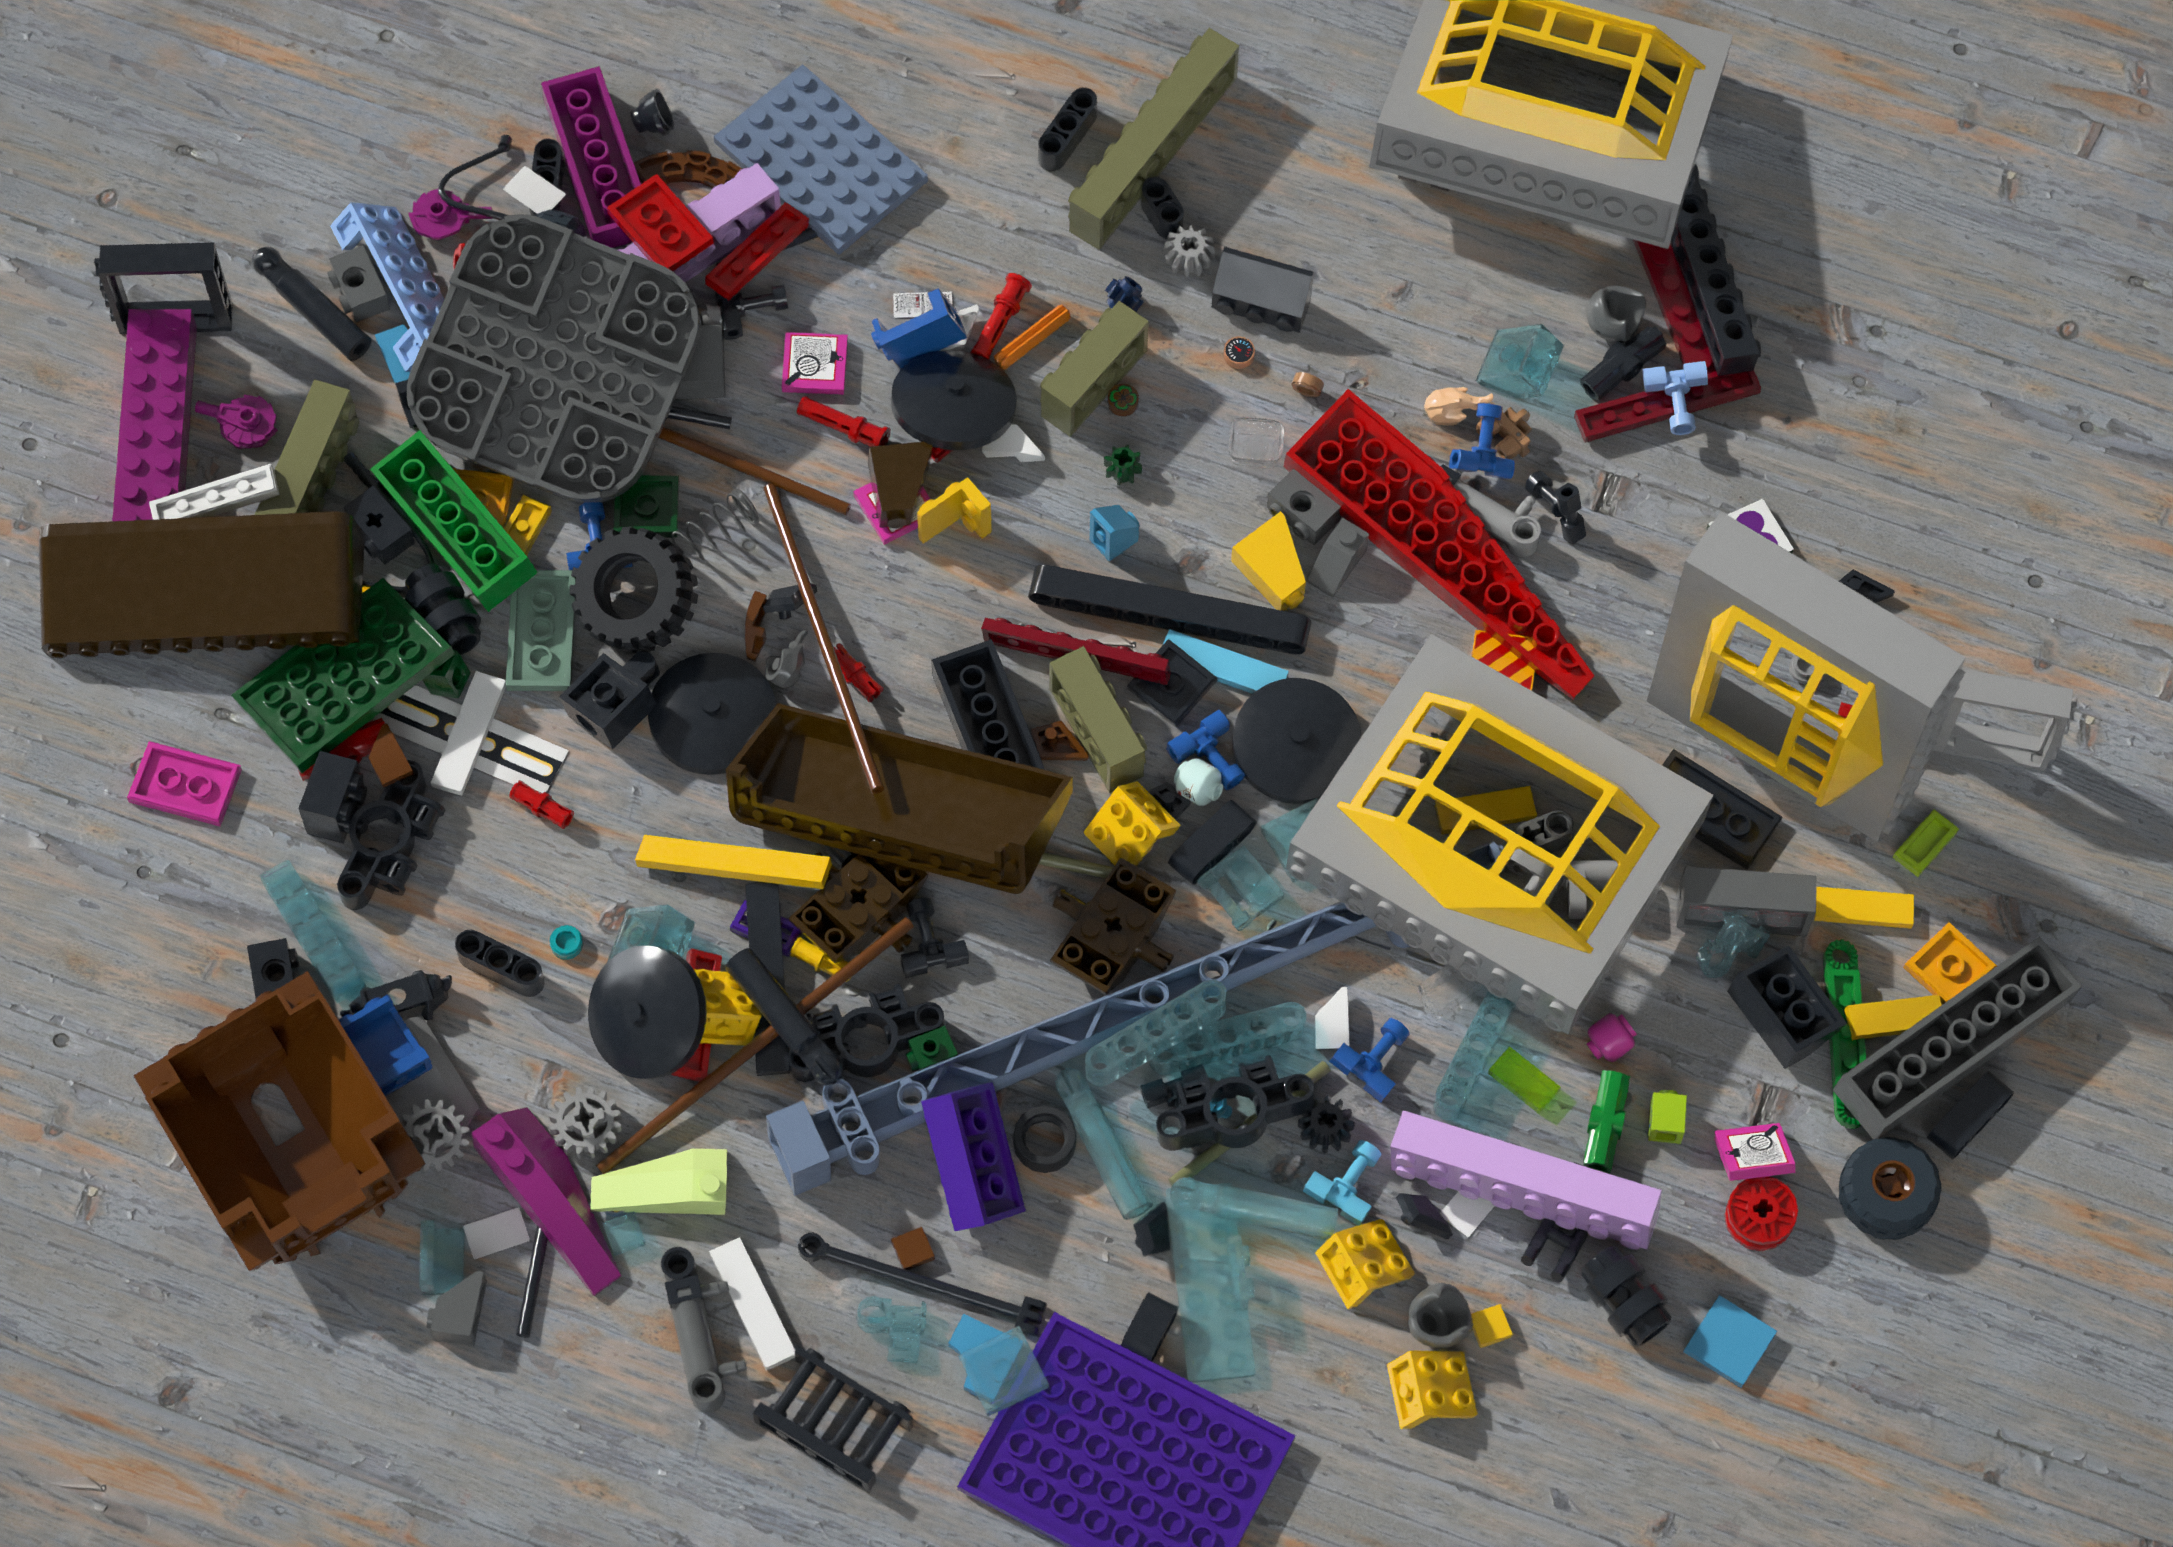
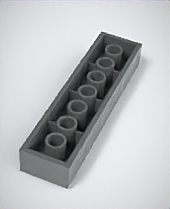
[1833,936,2082,1139]

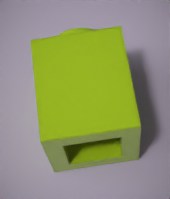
[1648,1090,1687,1144]

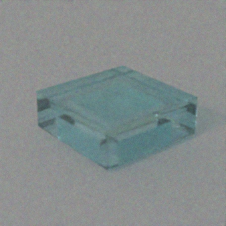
[602,1211,646,1256]

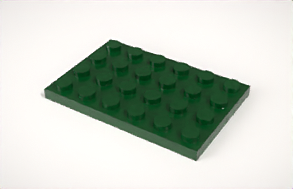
[231,578,455,773]

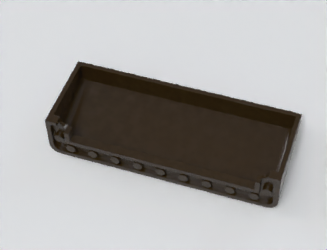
[39,511,365,659]
[726,703,1073,894]

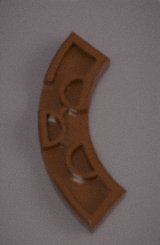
[633,150,742,188]

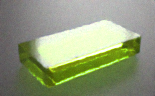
[1488,1046,1561,1114]

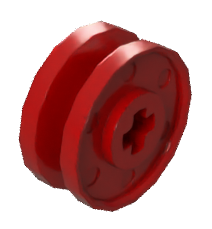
[1724,1176,1798,1251]

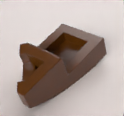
[745,591,767,662]
[369,723,413,788]

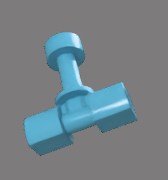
[1303,1140,1382,1226]

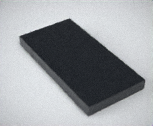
[1662,749,1783,870]

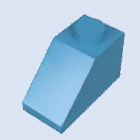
[1089,505,1140,562]

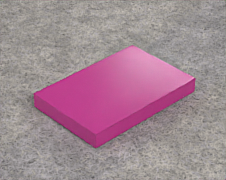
[127,741,242,827]

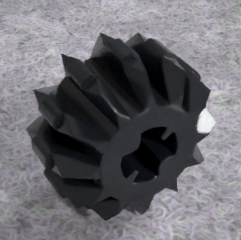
[1298,1095,1355,1154]

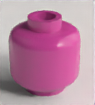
[1586,1013,1637,1062]

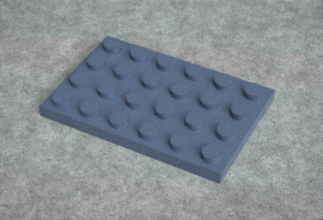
[713,64,928,255]

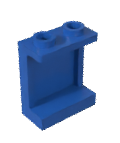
[871,288,968,369]
[338,995,433,1097]

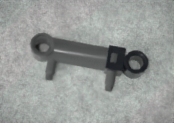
[661,1247,747,1412]

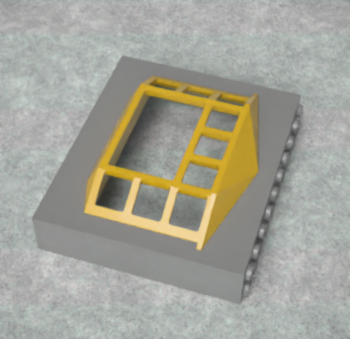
[1369,0,1733,249]
[1646,511,1966,842]
[1286,634,1713,1035]

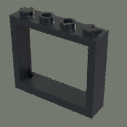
[94,242,233,334]

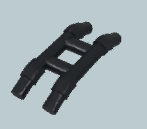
[1521,1162,1589,1282]

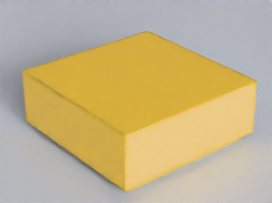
[1471,1304,1513,1348]

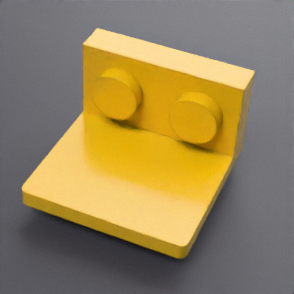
[917,477,992,544]
[1084,781,1181,866]
[694,969,761,1046]
[1315,1219,1415,1309]
[1387,1351,1477,1429]

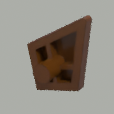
[1031,721,1089,761]

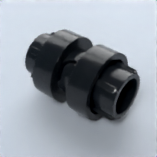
[404,564,481,656]
[1581,1246,1671,1346]

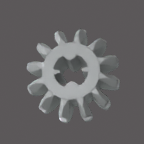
[1163,224,1216,278]

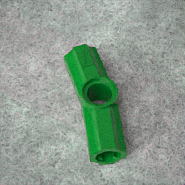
[1583,1070,1630,1173]

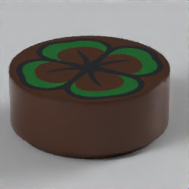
[1108,384,1139,416]

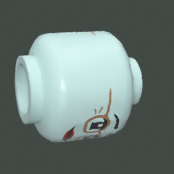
[1174,759,1223,806]

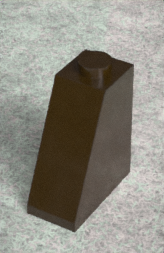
[868,442,933,529]

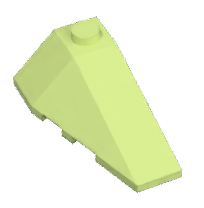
[591,1148,727,1215]

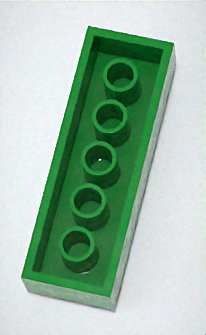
[370,430,538,612]

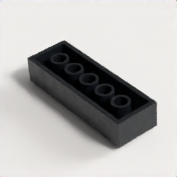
[931,639,1045,770]

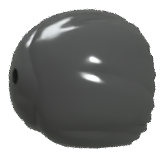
[1587,285,1647,343]
[1408,1283,1473,1348]

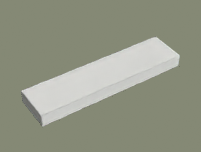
[149,464,280,520]
[431,671,506,796]
[709,1237,795,1371]

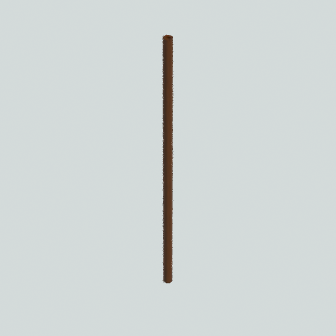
[659,427,851,516]
[763,484,884,794]
[596,917,914,1174]

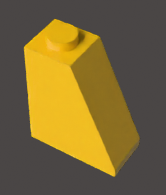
[1231,511,1306,611]

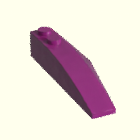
[472,1107,621,1296]

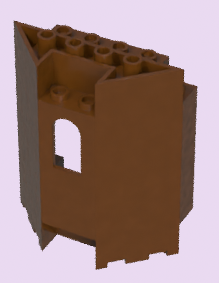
[133,971,426,1271]

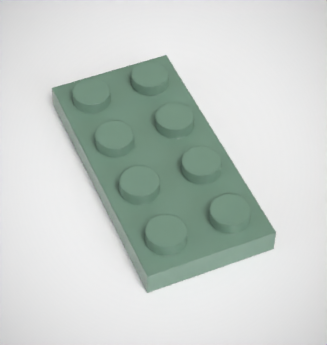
[506,570,576,691]

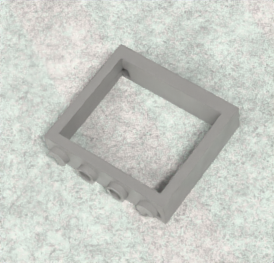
[1932,669,2077,771]

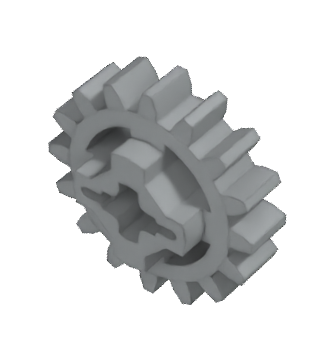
[549,1086,622,1159]
[402,1100,469,1173]

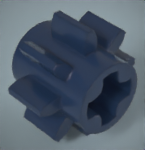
[1105,276,1144,312]

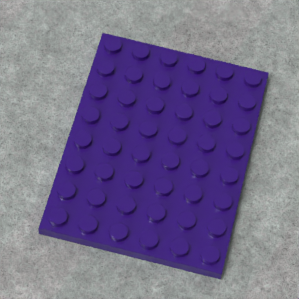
[957,1312,1296,1547]

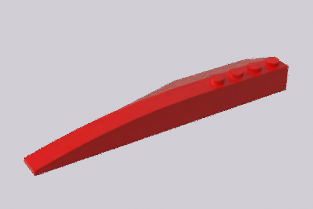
[1283,389,1594,700]

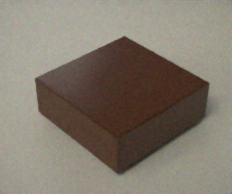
[891,1227,935,1270]

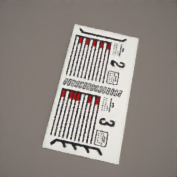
[893,292,952,318]

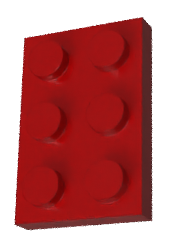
[607,174,714,271]

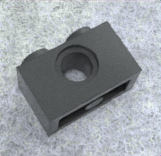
[327,245,390,323]
[1267,469,1341,545]

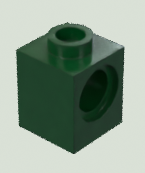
[422,650,471,699]

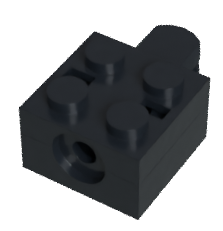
[559,651,660,749]

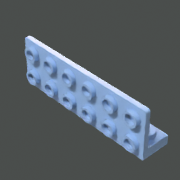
[330,202,444,372]

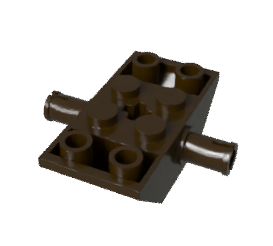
[789,852,928,963]
[1050,857,1176,995]

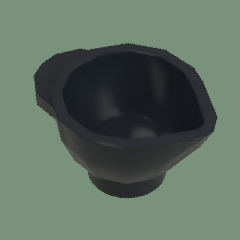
[630,89,674,136]

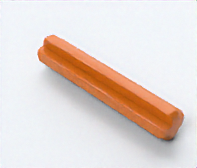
[994,305,1071,370]

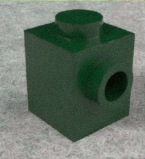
[905,1026,958,1072]

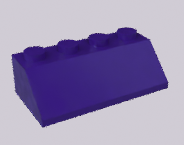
[921,1082,1026,1232]

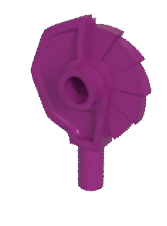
[408,189,493,240]
[195,395,278,449]

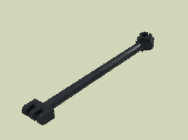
[798,1232,1047,1336]

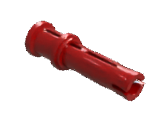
[970,273,1032,360]
[797,396,891,447]

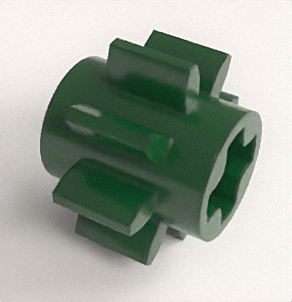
[1104,445,1142,485]

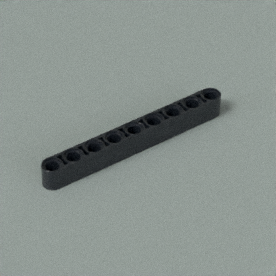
[1028,564,1312,655]

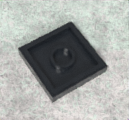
[1127,639,1218,728]

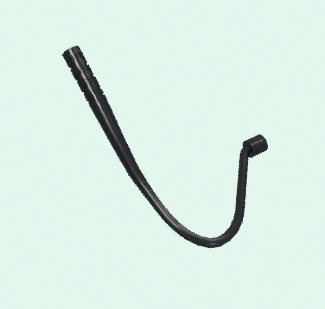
[438,135,589,239]
[344,452,434,593]

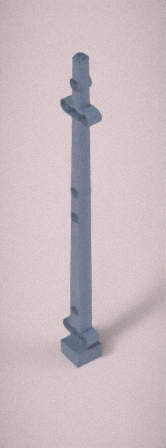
[766,841,1505,1196]

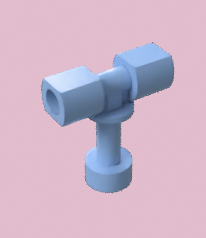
[1643,361,1708,435]

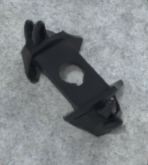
[340,970,452,1020]

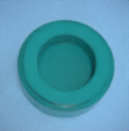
[549,925,583,960]

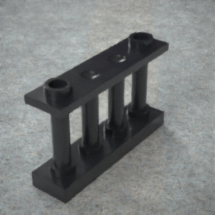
[753,1346,913,1493]

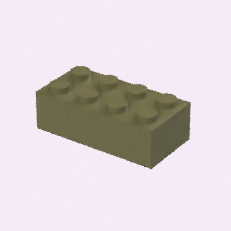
[1040,301,1149,437]
[1049,646,1147,793]

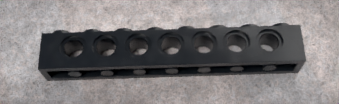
[1671,164,1761,376]

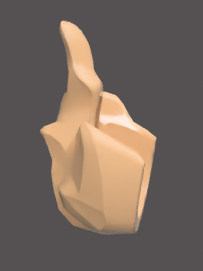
[1424,387,1493,426]

